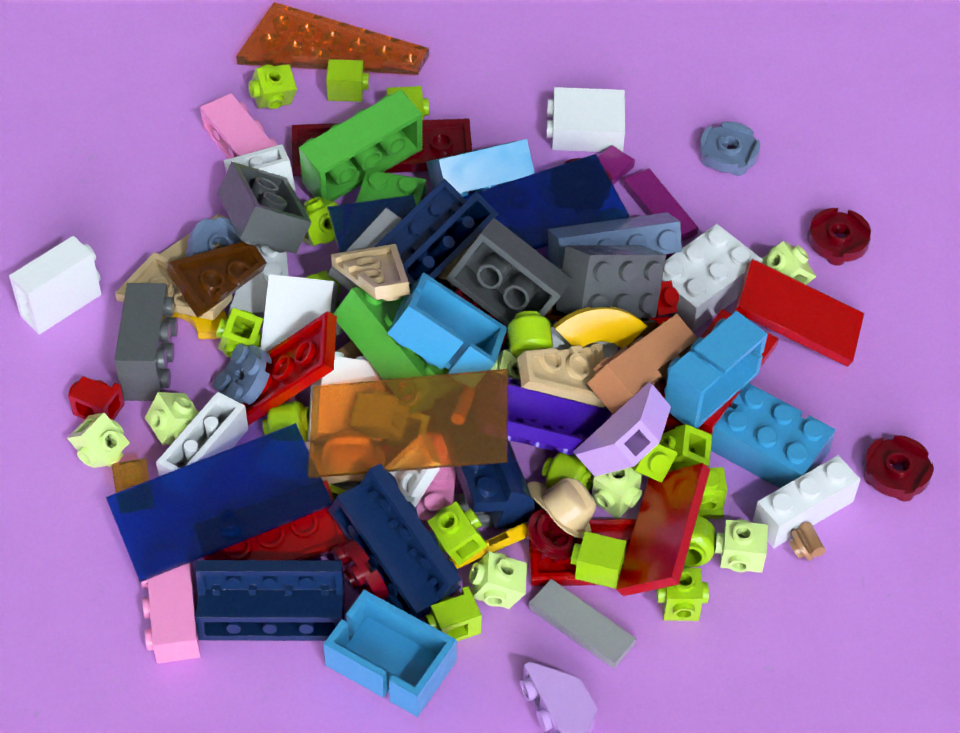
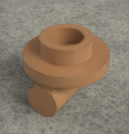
[789,522,826,561]

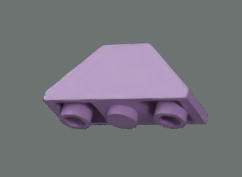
[573,382,671,477]
[520,662,597,733]

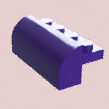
[475,371,612,455]

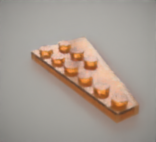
[236,2,429,75]

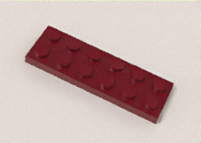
[292,118,472,176]

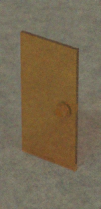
[308,369,508,478]

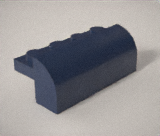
[374,178,499,289]
[433,390,535,529]
[328,463,461,619]
[195,560,345,641]

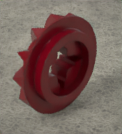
[525,509,577,563]

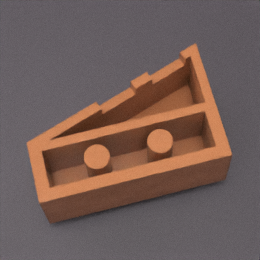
[587,314,698,415]

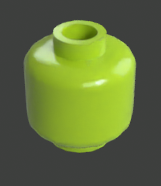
[507,311,553,358]
[263,401,310,442]
[542,452,593,492]
[684,516,716,567]

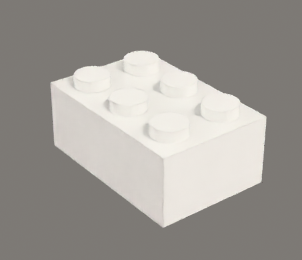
[662,224,763,332]

